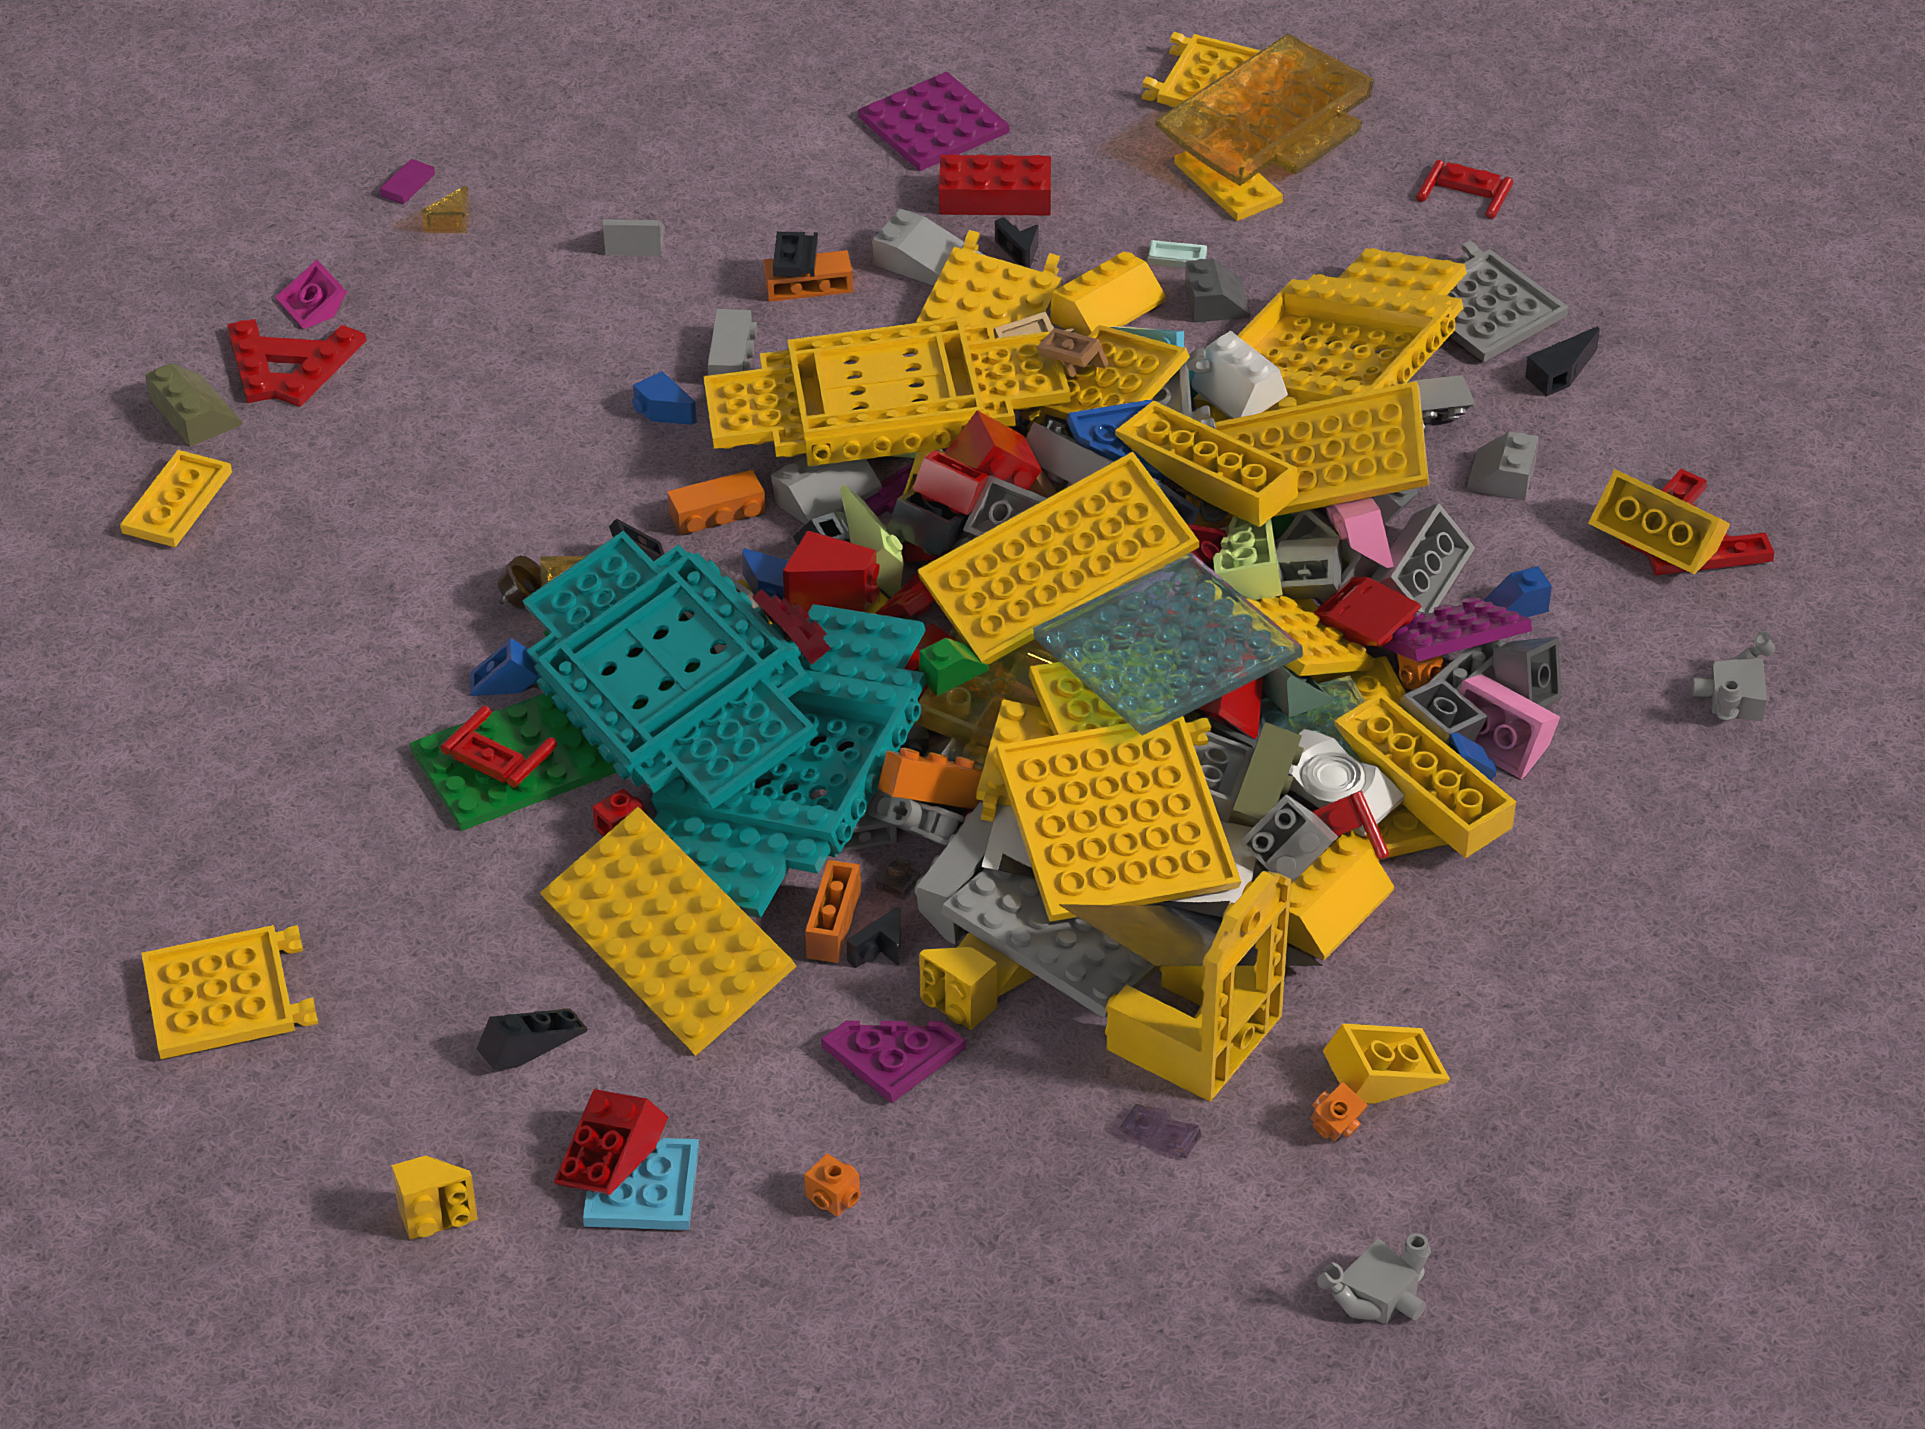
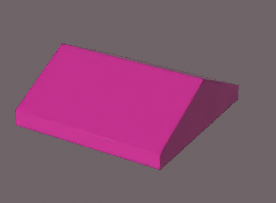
[275,259,347,329]

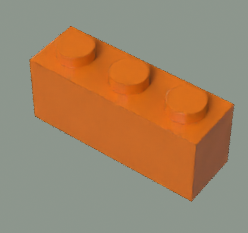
[763,250,853,302]
[667,469,766,535]
[877,748,982,809]
[805,860,861,963]

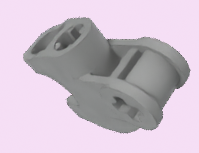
[866,789,964,846]

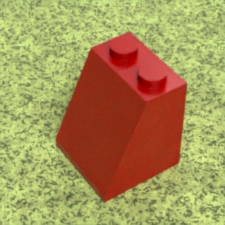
[945,410,1042,490]
[783,531,880,613]
[1174,632,1264,740]

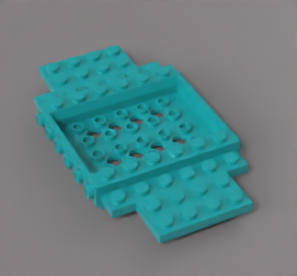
[523,531,819,809]
[651,604,927,918]

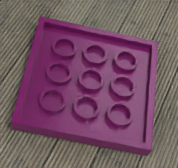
[858,72,1009,171]
[1381,597,1532,662]

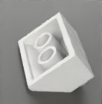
[1191,331,1288,419]

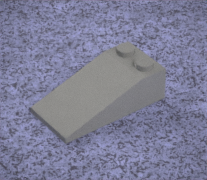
[872,208,984,286]

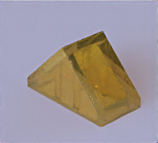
[422,186,471,233]

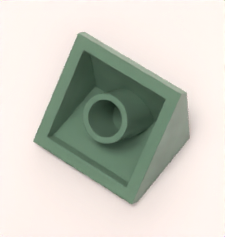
[1257,648,1333,717]

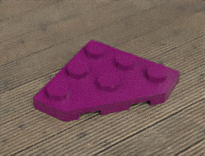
[821,1020,966,1103]

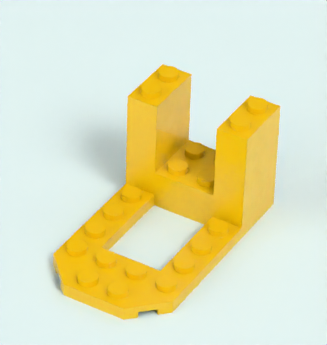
[1105,871,1291,1102]

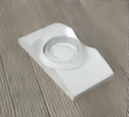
[1288,729,1404,837]

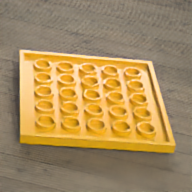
[995,714,1242,922]

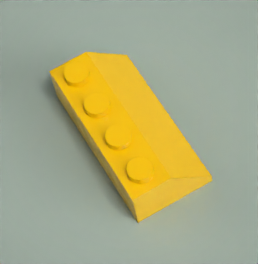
[1050,251,1166,336]
[1588,469,1730,575]
[1287,834,1394,961]

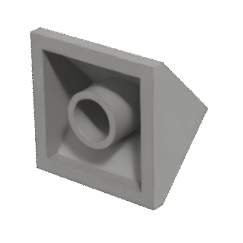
[603,219,665,256]

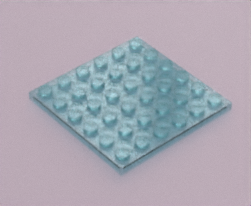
[1033,552,1303,736]

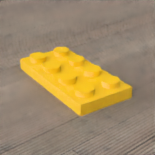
[1174,138,1283,221]
[120,450,232,548]

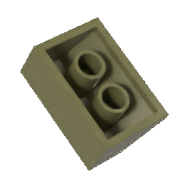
[145,363,242,447]
[1228,722,1304,827]

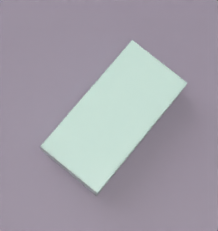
[1147,240,1207,268]

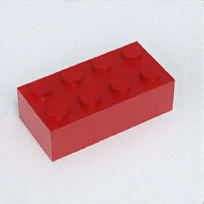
[939,154,1051,216]

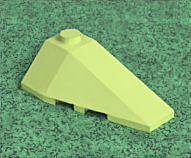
[840,484,904,597]
[1213,515,1283,600]

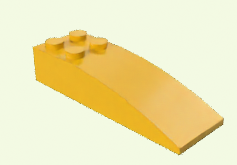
[1115,401,1298,527]
[1334,692,1516,859]

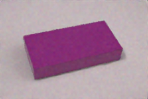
[380,159,435,204]

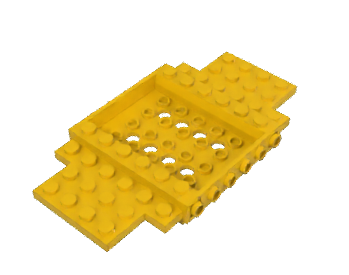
[1193,248,1467,422]
[703,317,1071,466]

